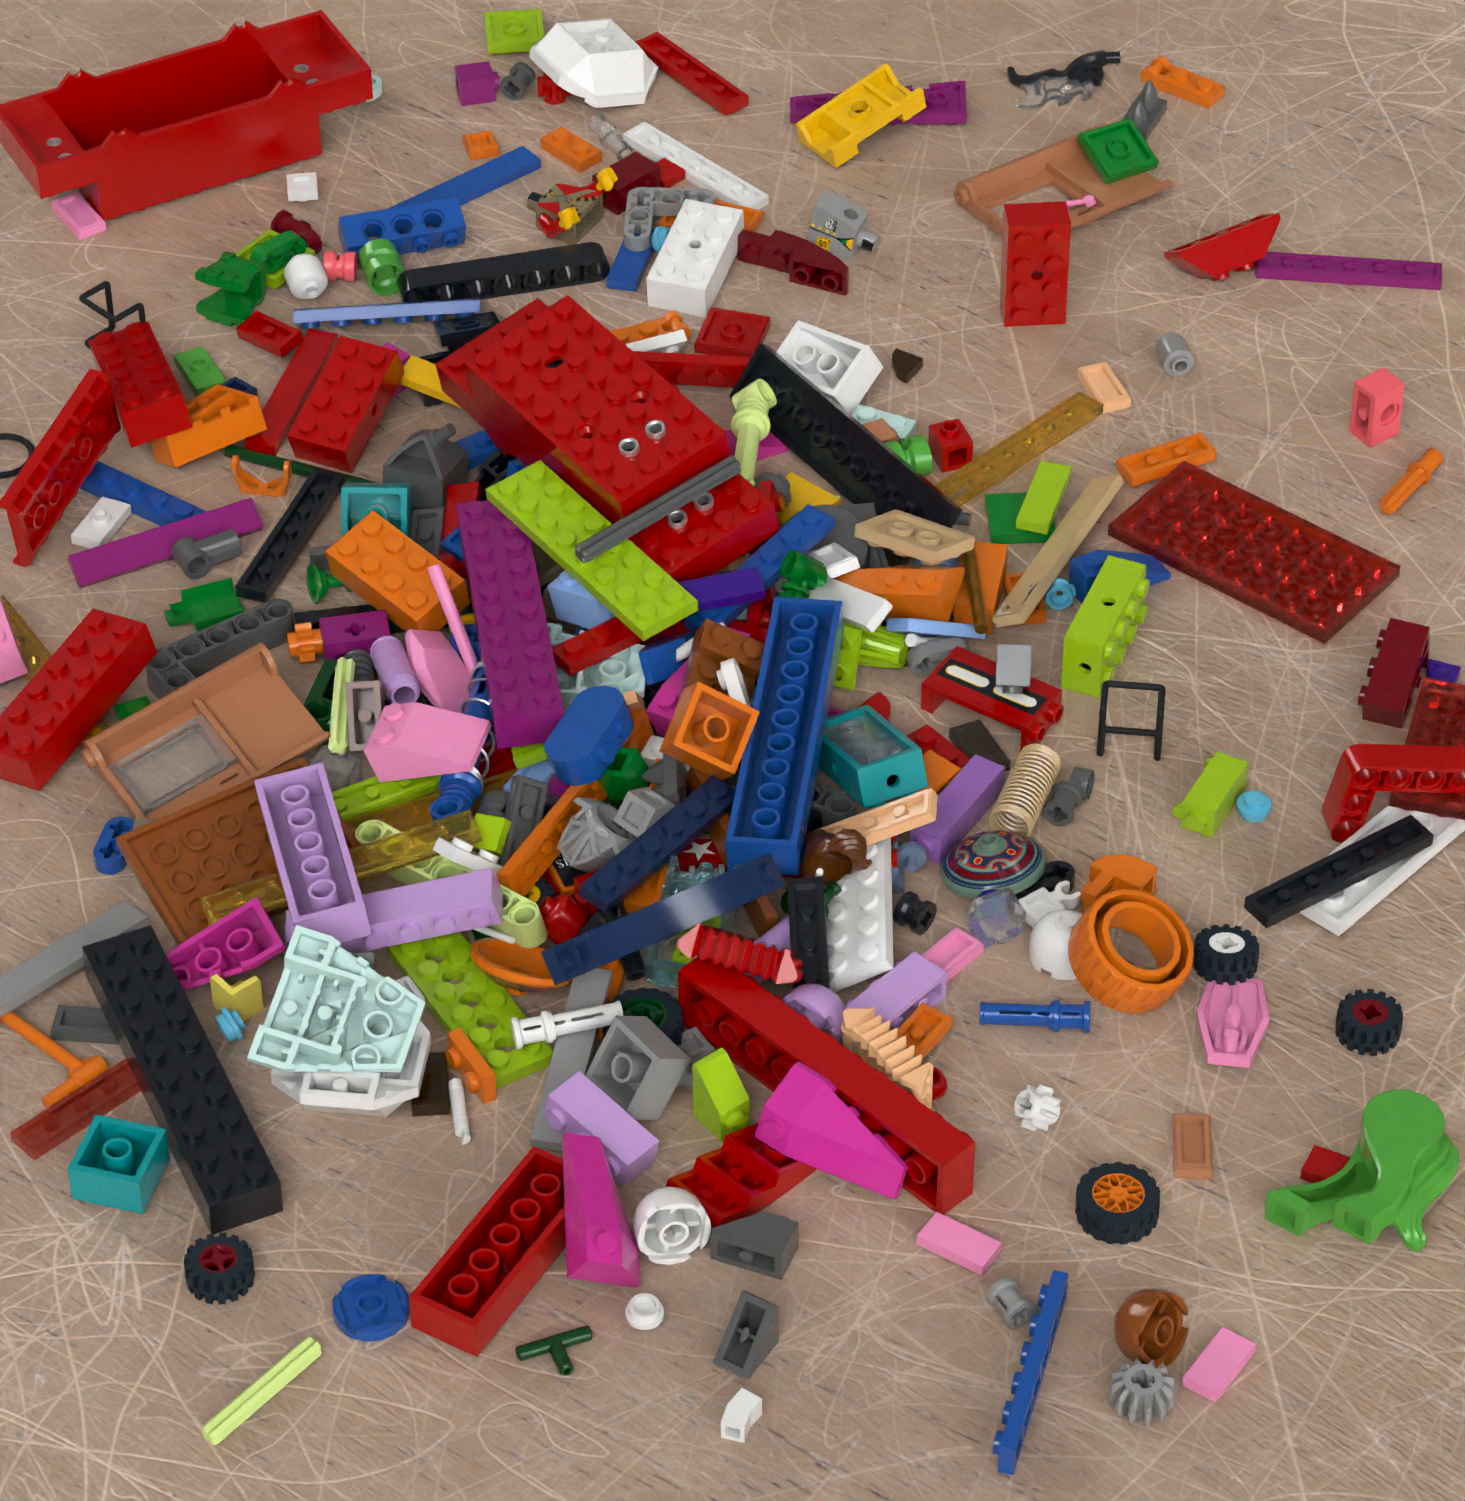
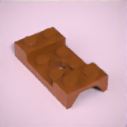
[679,619,765,756]

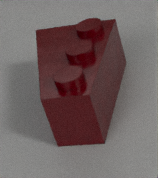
[1358,618,1430,729]

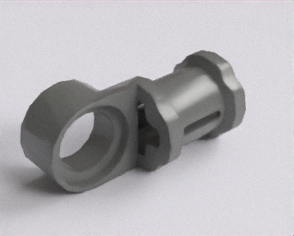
[1043,767,1095,827]

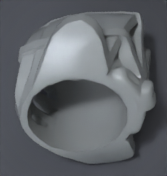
[557,797,637,873]

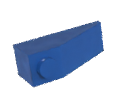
[1069,549,1171,604]

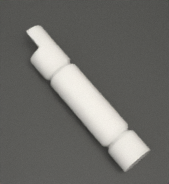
[448,1078,471,1145]

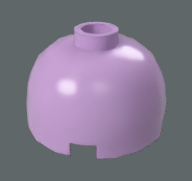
[781,983,846,1043]

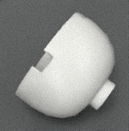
[1029,910,1082,980]
[632,1186,711,1265]

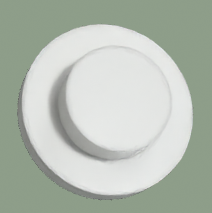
[625,1293,664,1330]

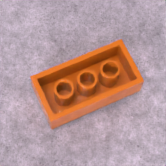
[325,510,470,632]

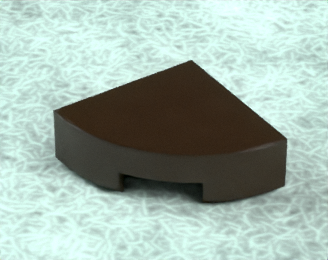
[892,348,923,383]

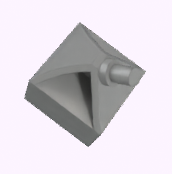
[585,1016,693,1120]

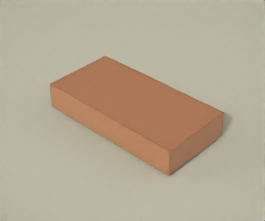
[1172,1113,1213,1179]

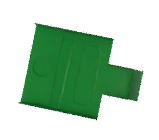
[164,578,247,631]

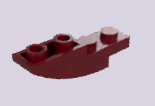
[738,229,849,296]

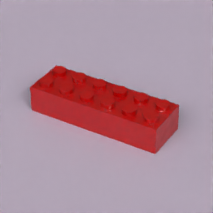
[88,321,193,448]
[0,608,157,791]
[409,1146,566,1357]

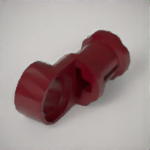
[271,210,322,255]

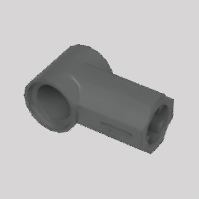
[171,528,242,580]

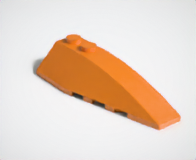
[777,565,965,622]

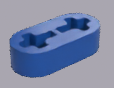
[93,817,134,875]

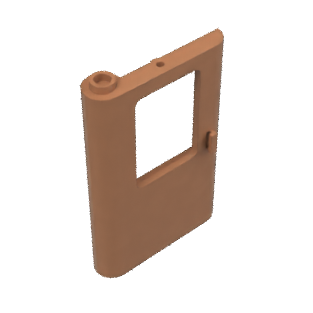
[954,123,1172,236]

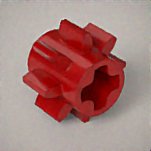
[537,72,572,105]

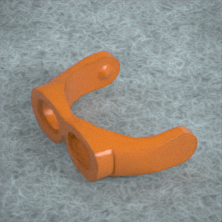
[231,455,292,497]

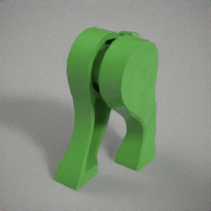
[1265,1090,1459,1252]

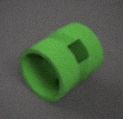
[359,238,405,296]
[884,434,933,476]

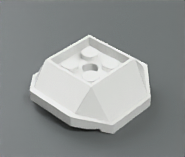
[529,19,658,108]
[271,1020,431,1117]

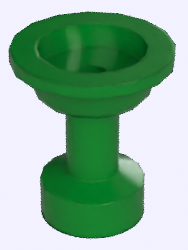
[306,564,353,603]

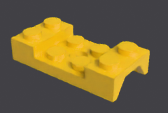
[796,63,926,168]

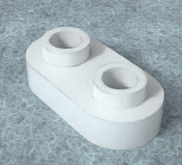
[716,658,752,708]

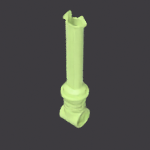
[731,378,777,486]

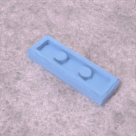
[886,618,986,639]

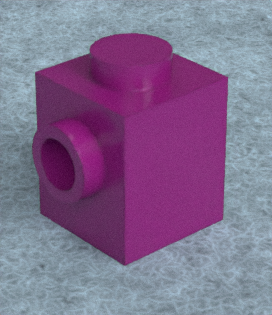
[455,61,500,106]

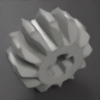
[1108,1358,1176,1426]

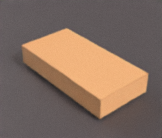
[1077,362,1131,414]

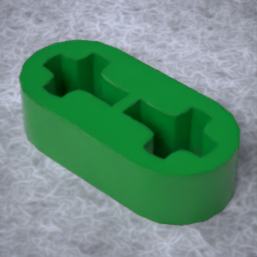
[250,231,306,274]

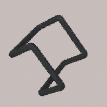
[79,281,146,349]
[1097,680,1166,761]

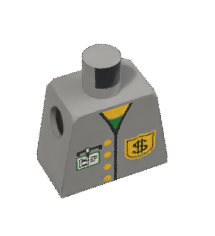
[807,189,880,261]

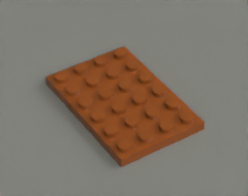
[116,757,372,945]

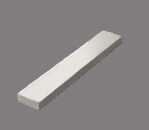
[623,121,769,210]
[774,577,893,633]

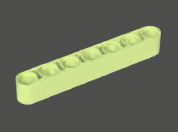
[355,819,548,948]

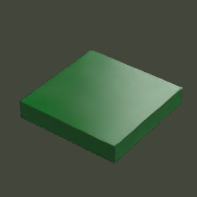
[1077,118,1159,184]
[984,492,1056,544]

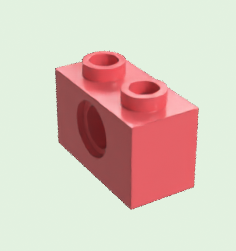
[1349,367,1405,447]

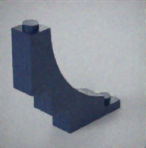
[541,853,785,986]

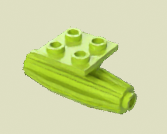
[834,621,911,691]

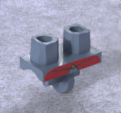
[891,835,927,894]

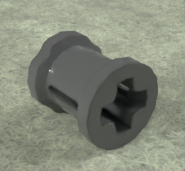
[500,62,535,100]

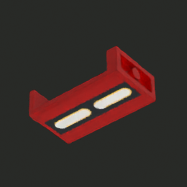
[921,646,1064,751]

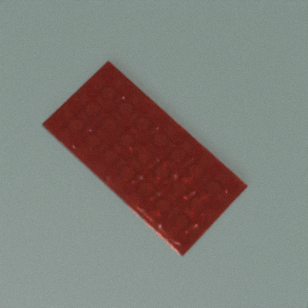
[1108,461,1400,644]

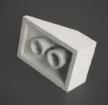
[777,320,883,415]

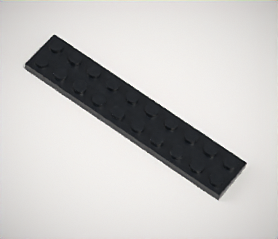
[729,343,962,528]

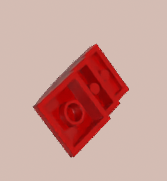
[666,1123,817,1227]

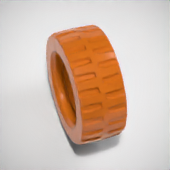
[1068,889,1194,1014]

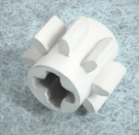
[1014,1084,1060,1131]

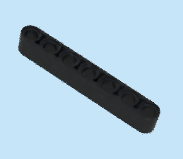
[397,242,610,303]

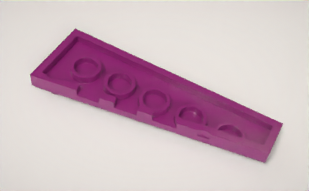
[790,81,967,125]

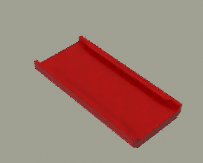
[0,369,121,567]

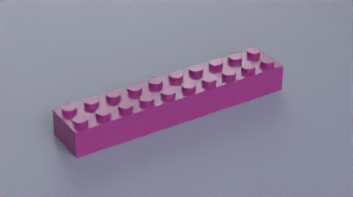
[456,500,564,749]

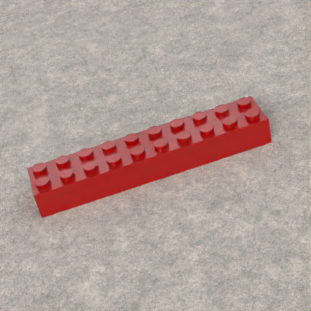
[678,956,975,1215]

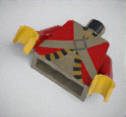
[527,167,618,245]

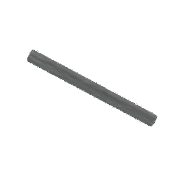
[575,456,741,563]

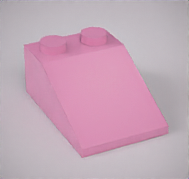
[364,702,492,782]

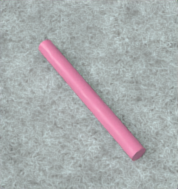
[427,564,478,676]

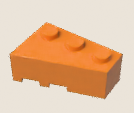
[150,384,267,468]

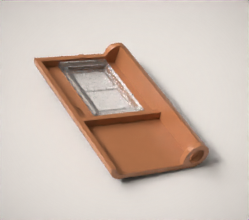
[80,642,331,820]

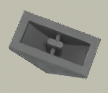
[713,1290,778,1379]

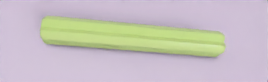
[328,657,355,755]
[201,1337,322,1445]

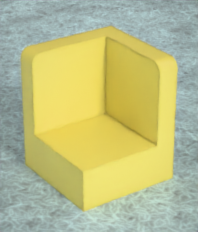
[210,974,264,1021]

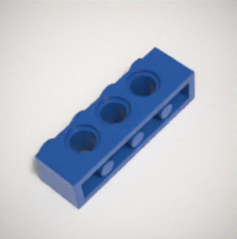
[338,196,466,263]

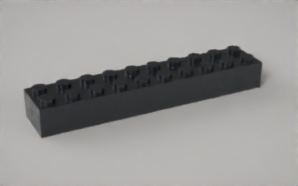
[82,925,283,1235]

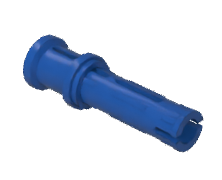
[980,1000,1091,1033]

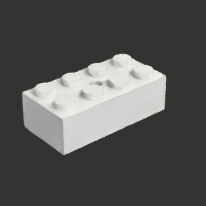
[646,199,744,318]

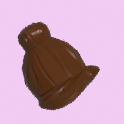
[800,829,872,884]

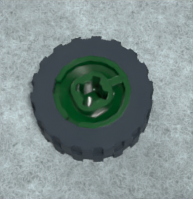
[603,987,684,1046]

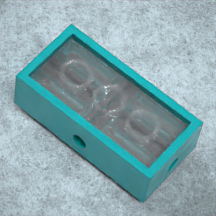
[818,704,928,808]

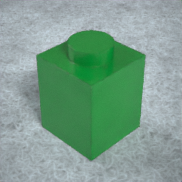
[598,748,649,800]

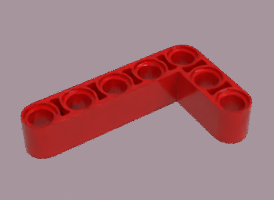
[1321,744,1465,843]

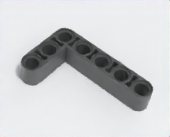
[146,599,295,732]

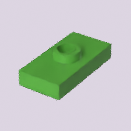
[173,346,226,396]

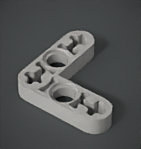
[623,187,715,252]

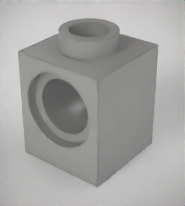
[614,787,675,837]

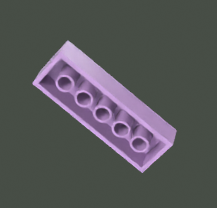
[254,762,372,943]

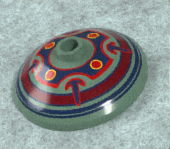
[940,830,1046,899]

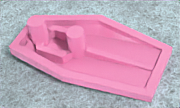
[405,629,472,714]
[1196,978,1270,1068]

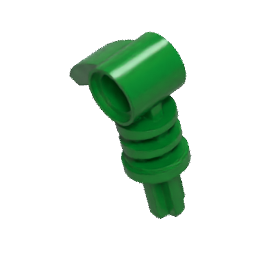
[771,550,827,612]

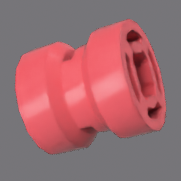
[323,251,358,282]

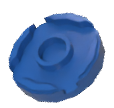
[332,1274,410,1342]

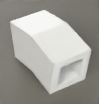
[721,1388,762,1443]

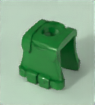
[195,251,266,326]

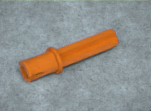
[1378,448,1444,515]

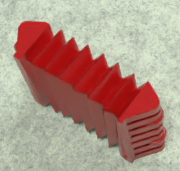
[677,923,803,985]

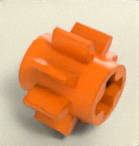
[286,622,324,664]

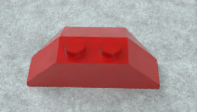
[1163,213,1281,281]

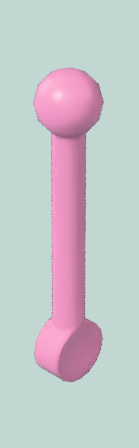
[1037,195,1096,207]

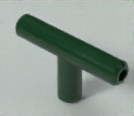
[515,1325,593,1376]

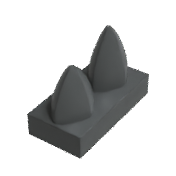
[1121,80,1167,141]
[641,753,687,806]

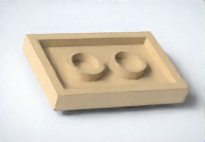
[854,509,975,566]

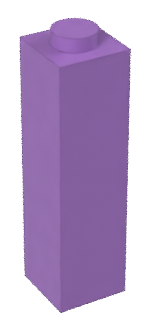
[910,754,1005,865]

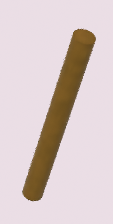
[962,546,988,634]

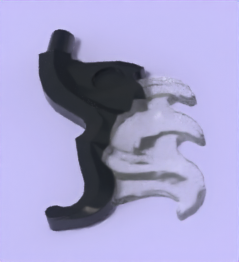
[1007,50,1120,109]

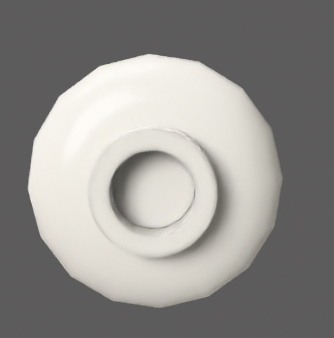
[284,254,328,299]

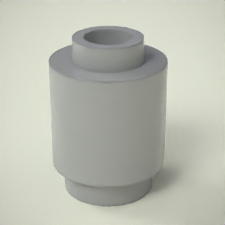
[1156,332,1194,376]

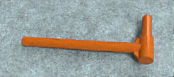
[0,1011,108,1110]

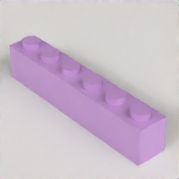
[284,868,503,953]

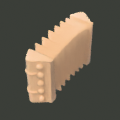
[841,1007,933,1110]

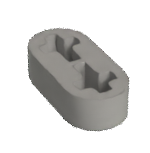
[906,637,970,677]

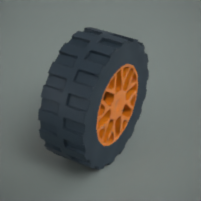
[1075,1162,1160,1245]

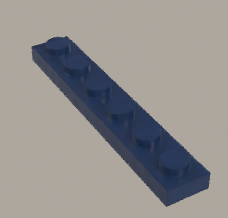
[578,775,736,914]

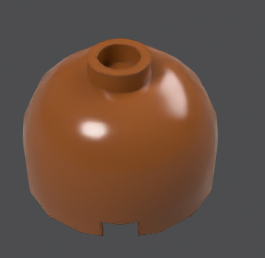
[1114,1289,1188,1368]

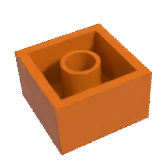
[659,681,760,780]

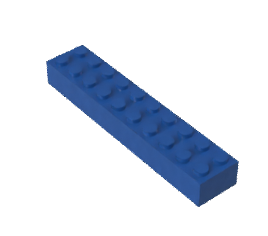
[725,597,844,876]

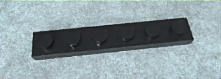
[235,467,345,603]
[1244,815,1434,929]

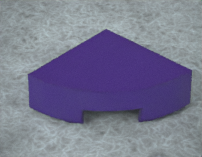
[1426,659,1461,697]

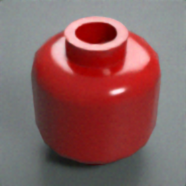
[538,894,589,945]

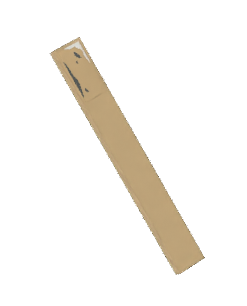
[992,473,1124,628]

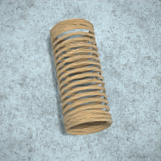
[988,744,1062,837]

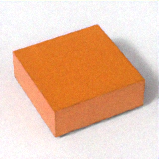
[462,130,499,160]

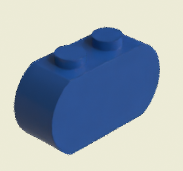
[544,686,634,786]

